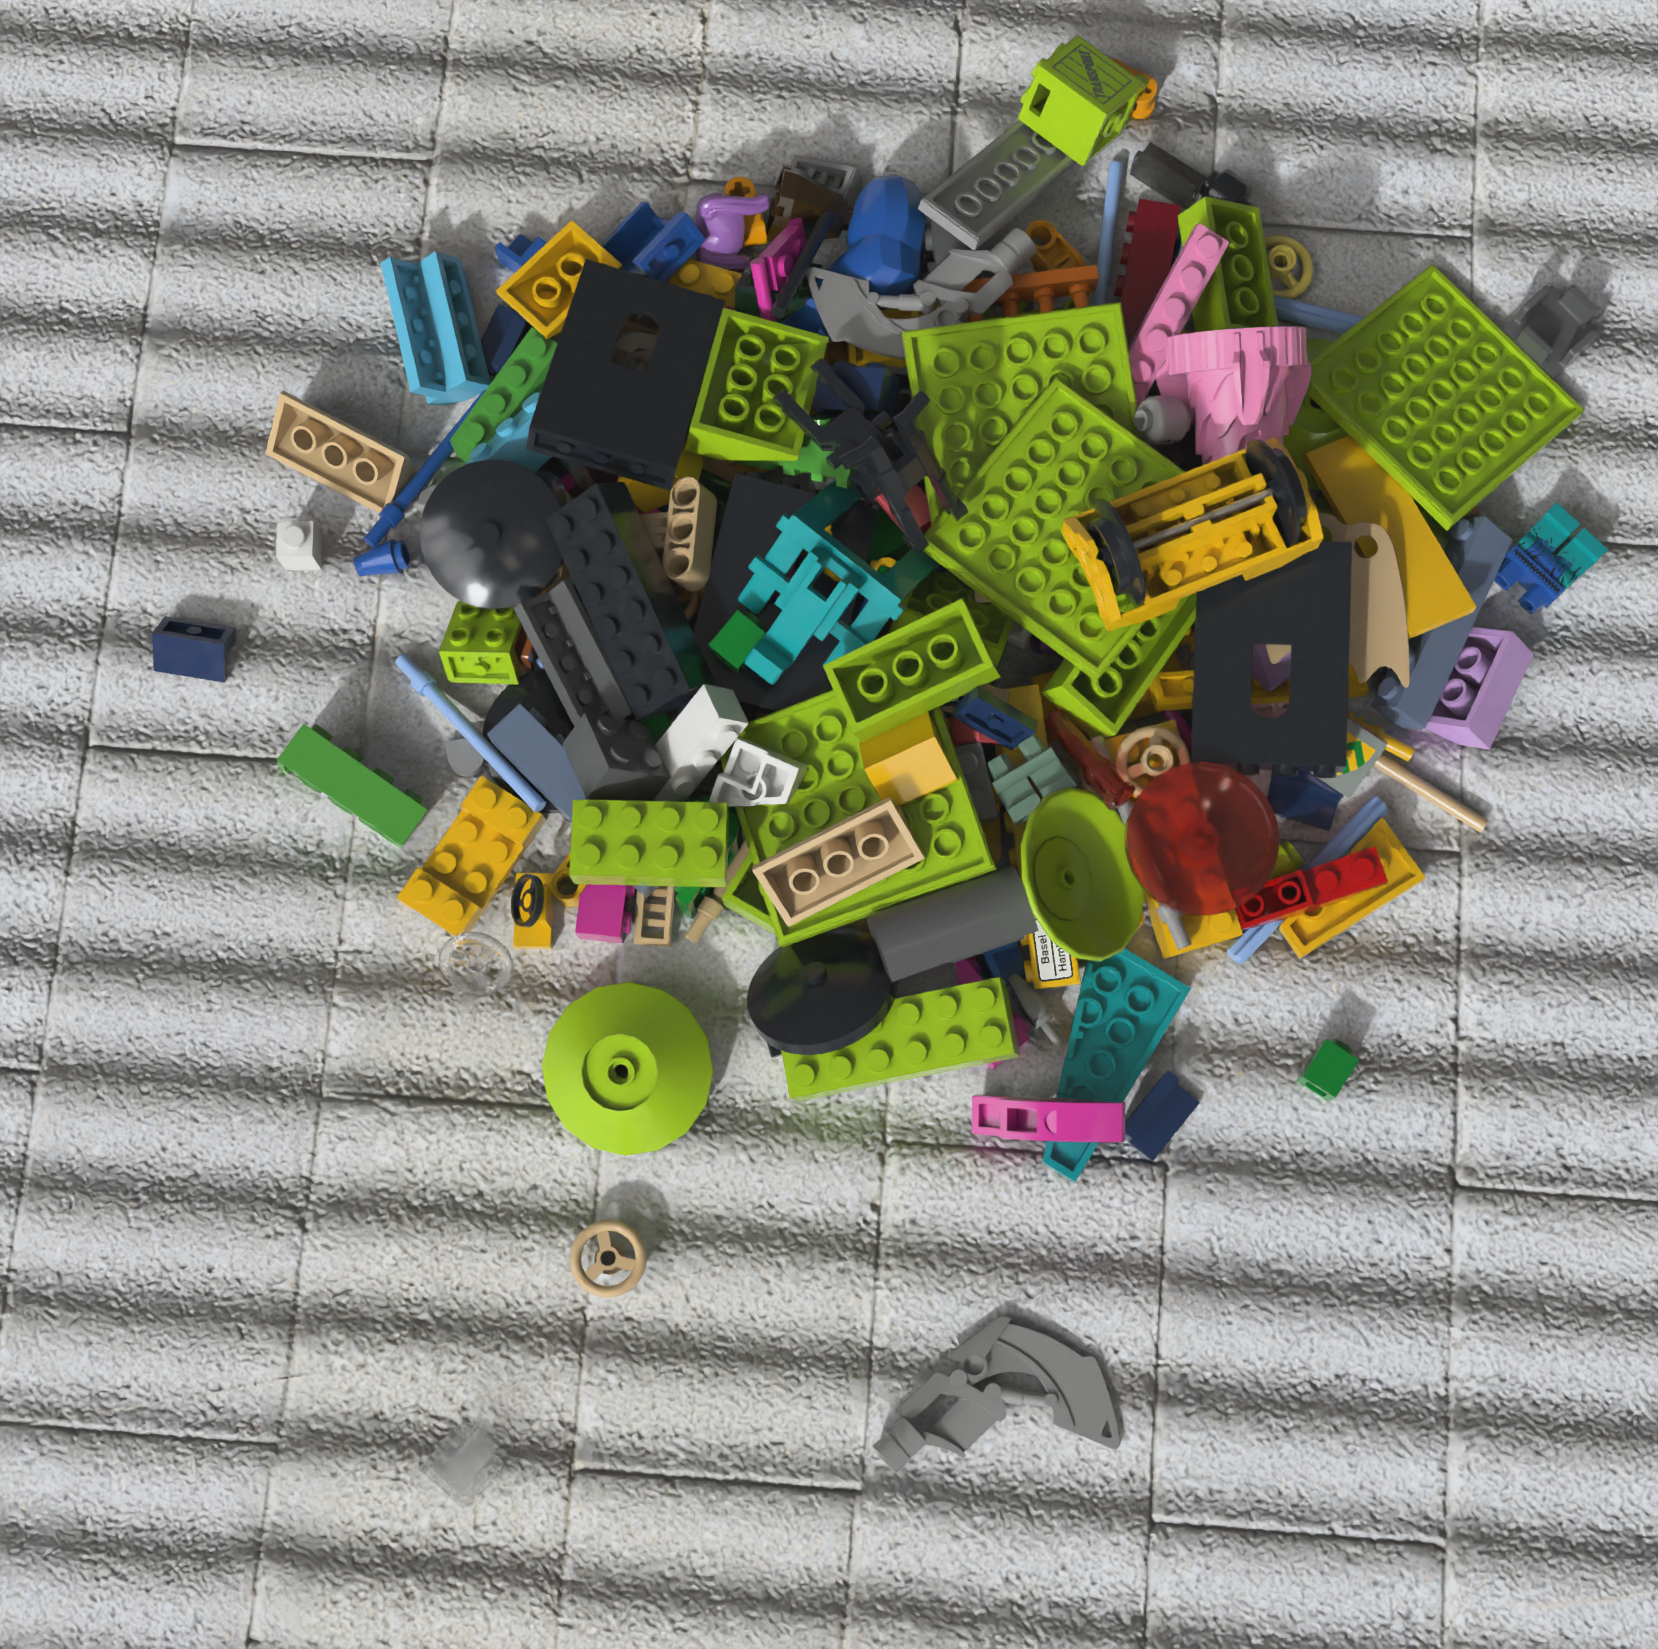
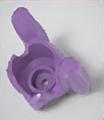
[695,193,770,275]

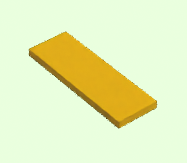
[1303,435,1477,640]

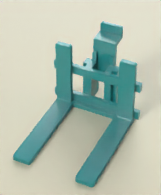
[738,480,940,684]

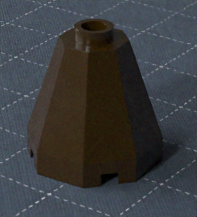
[766,164,853,241]

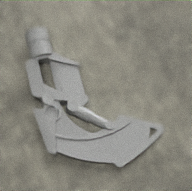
[806,228,1036,360]
[872,1316,1121,1473]

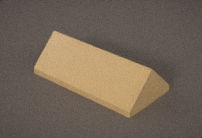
[265,391,417,513]
[751,797,925,927]

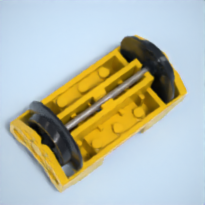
[1061,437,1324,632]

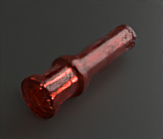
[1044,709,1135,810]

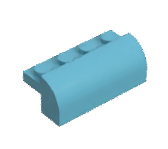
[381,251,491,405]

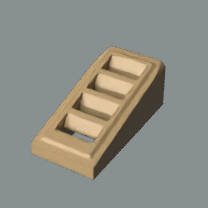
[633,886,676,947]

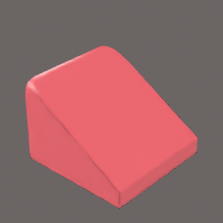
[952,717,999,747]

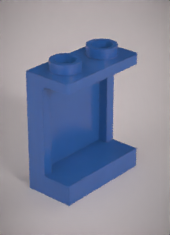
[601,202,706,283]

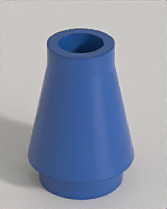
[354,538,411,577]

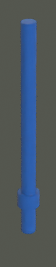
[363,377,495,547]

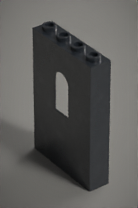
[526,259,725,491]
[693,471,879,714]
[1190,541,1352,778]

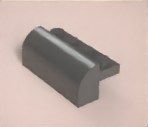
[514,577,635,727]
[866,865,1039,982]

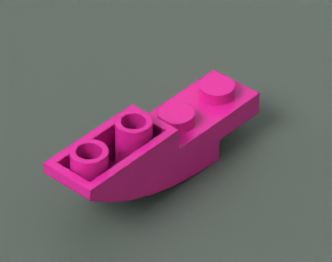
[972,1094,1125,1142]

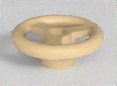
[1116,726,1191,801]
[570,1219,647,1298]

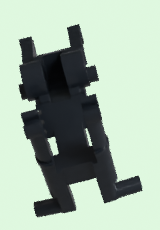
[773,358,968,554]

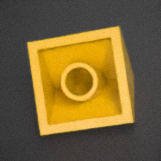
[859,712,958,806]

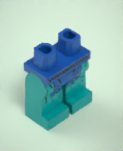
[1494,502,1608,614]

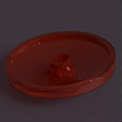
[1124,762,1279,916]

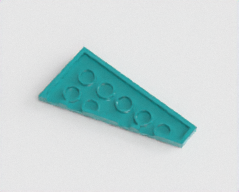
[1041,948,1191,1183]

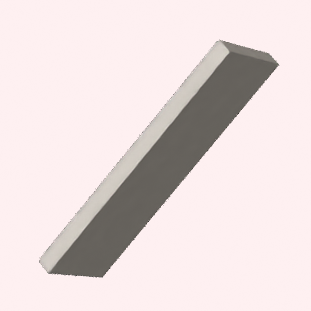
[918,120,1077,251]

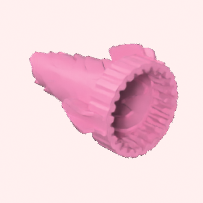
[1156,326,1312,465]

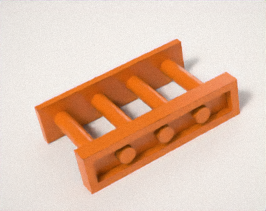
[962,265,1099,322]

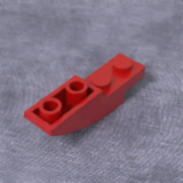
[1230,846,1388,930]

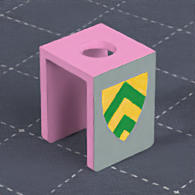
[1311,715,1388,798]

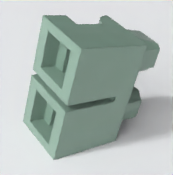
[988,735,1078,827]

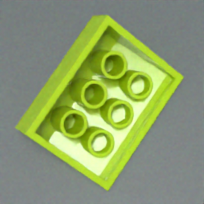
[685,307,829,461]

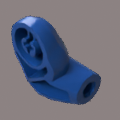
[807,174,927,310]

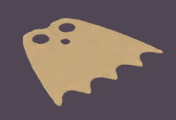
[1265,512,1410,688]

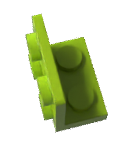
[439,601,522,684]

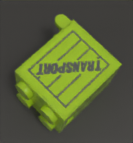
[1018,35,1149,167]

